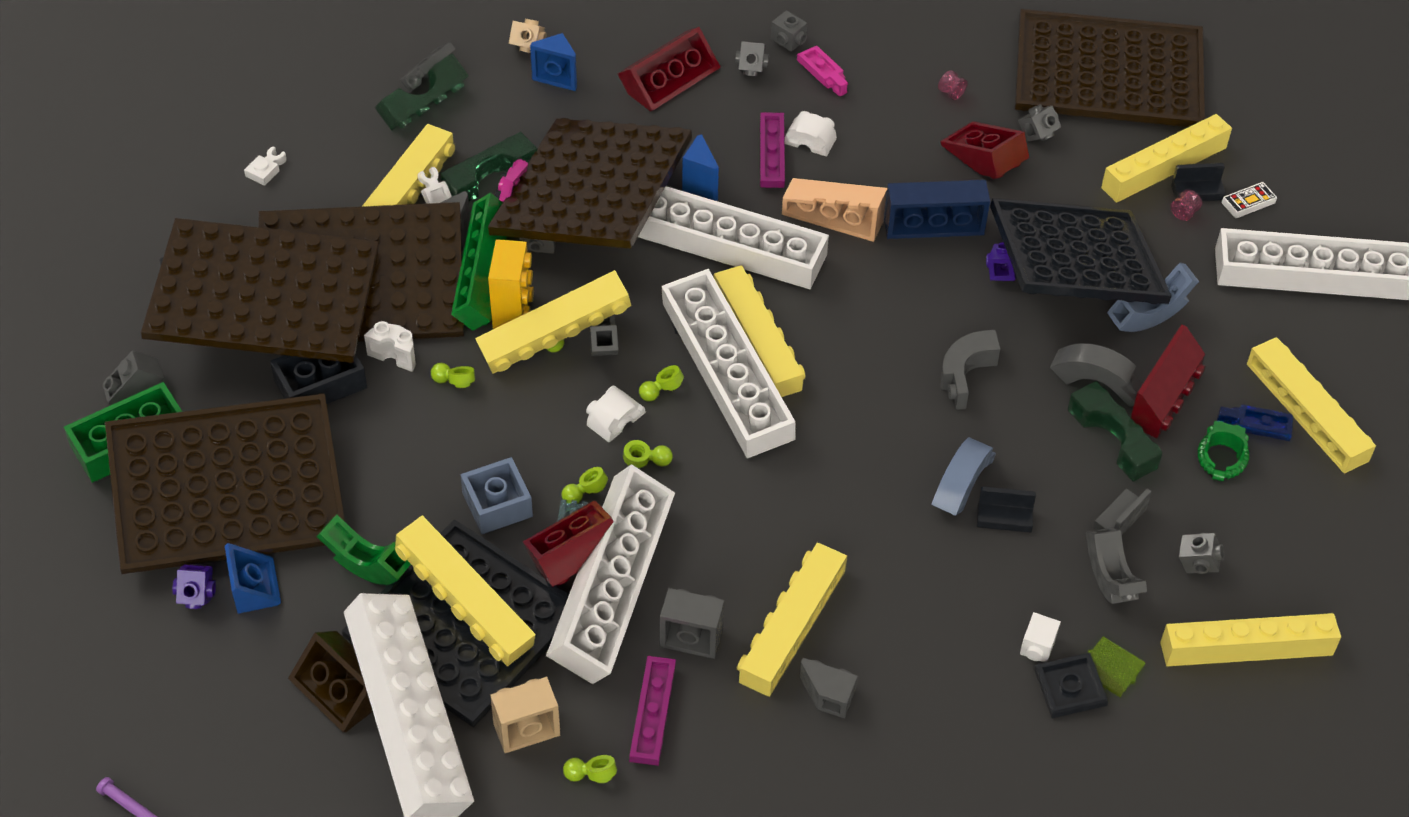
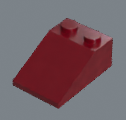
[940,121,1029,179]
[523,500,614,587]

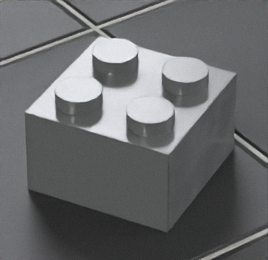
[660,588,724,659]

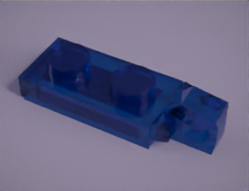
[1217,404,1293,441]

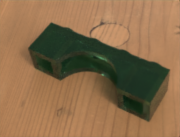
[375,53,469,131]
[440,132,537,202]
[1068,381,1163,482]

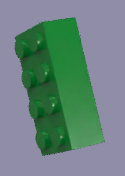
[64,382,182,483]

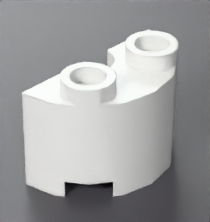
[784,111,837,157]
[364,321,416,372]
[586,386,646,442]

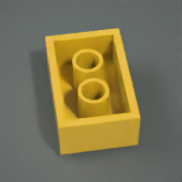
[488,239,534,329]

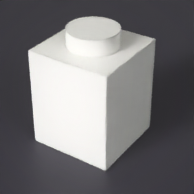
[1020,612,1061,663]

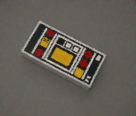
[1222,182,1277,219]

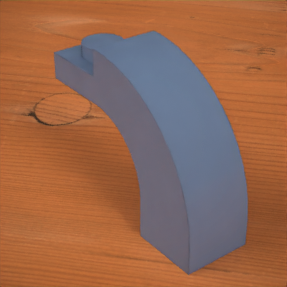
[1107,263,1199,332]
[931,437,996,516]

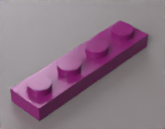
[760,112,785,188]
[629,656,676,766]

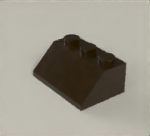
[288,631,373,732]

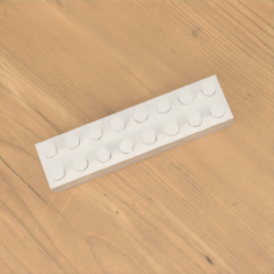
[638,186,829,289]
[1215,228,1409,300]
[661,269,796,459]
[546,464,675,684]
[344,593,474,817]

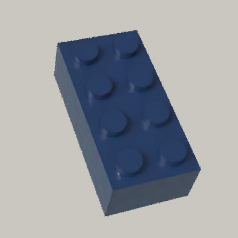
[884,180,990,239]

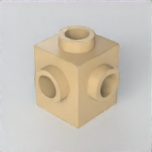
[509,19,547,53]

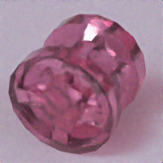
[938,70,968,100]
[1171,190,1202,221]

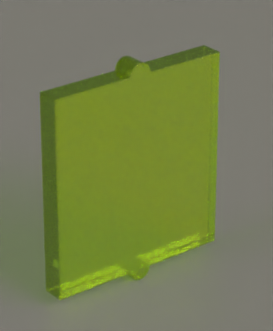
[1087,636,1145,697]

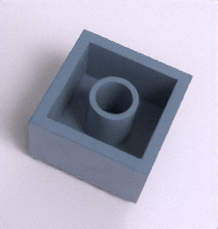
[460,457,533,534]

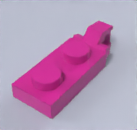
[797,46,848,96]
[498,159,528,202]

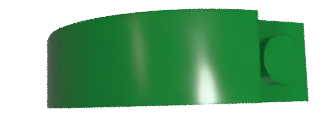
[316,515,411,585]

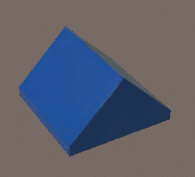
[530,33,577,91]
[682,134,719,202]
[225,543,281,614]

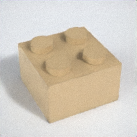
[490,677,560,754]

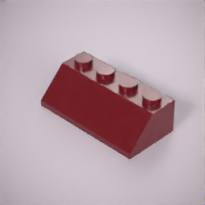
[617,27,721,111]
[1129,324,1206,439]

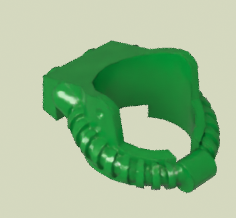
[1197,421,1249,482]

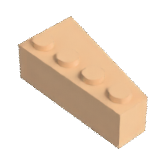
[782,178,887,242]

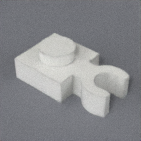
[244,147,286,186]
[418,167,452,204]

